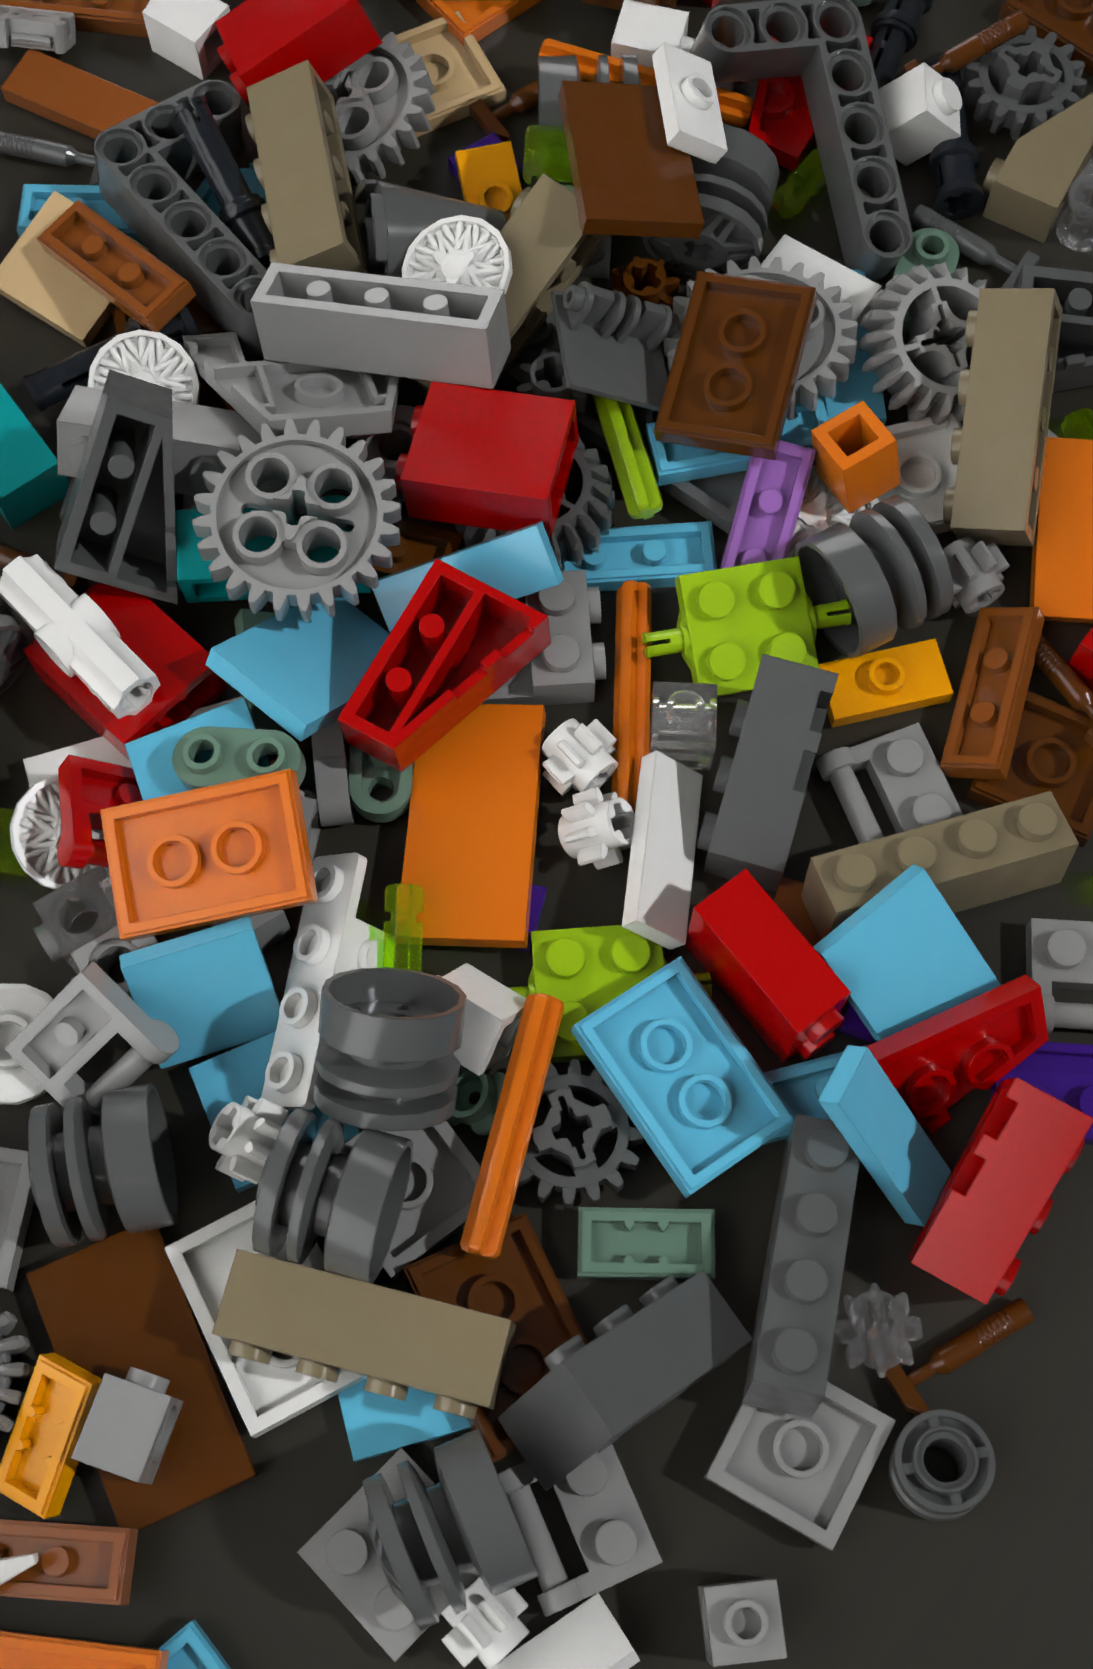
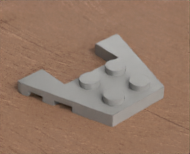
[182,332,403,440]

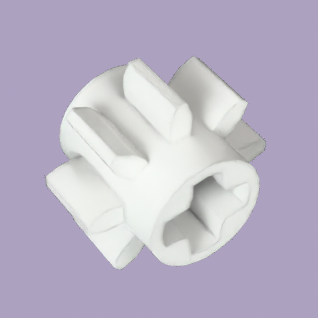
[541,718,618,796]
[558,787,635,870]
[209,1095,289,1184]
[441,1576,530,1669]

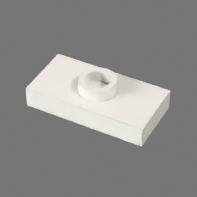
[652,42,728,164]

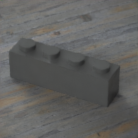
[742,1114,860,1419]

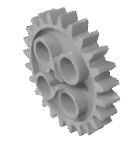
[324,29,436,186]
[663,256,858,421]
[192,418,402,622]

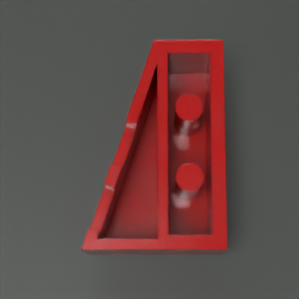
[337,558,551,772]
[906,1077,1093,1305]

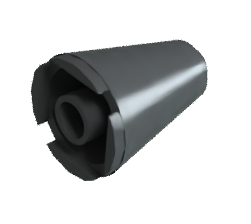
[354,179,507,277]

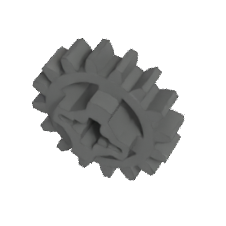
[961,25,1087,141]
[518,1059,644,1209]

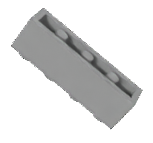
[250,262,511,389]
[57,385,287,496]

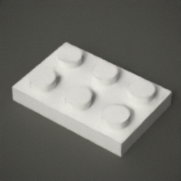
[164,1200,367,1438]

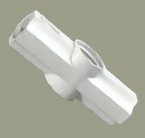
[0,554,161,719]

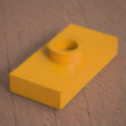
[455,141,522,222]
[818,638,954,728]
[0,1353,102,1519]

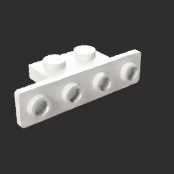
[261,852,399,1110]

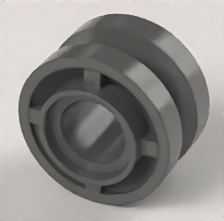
[888,1409,996,1522]

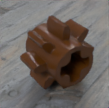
[610,256,680,313]

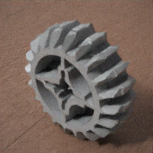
[857,262,987,425]

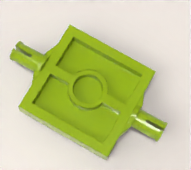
[642,556,851,701]
[508,925,712,1063]

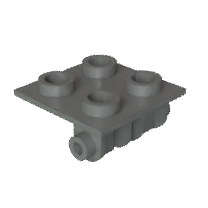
[551,281,679,412]

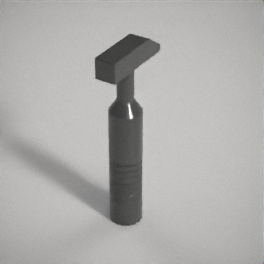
[0,131,99,185]
[910,203,1040,288]

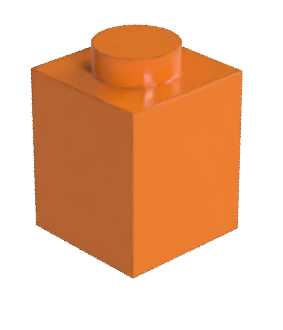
[811,400,901,514]

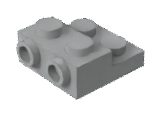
[482,570,606,705]

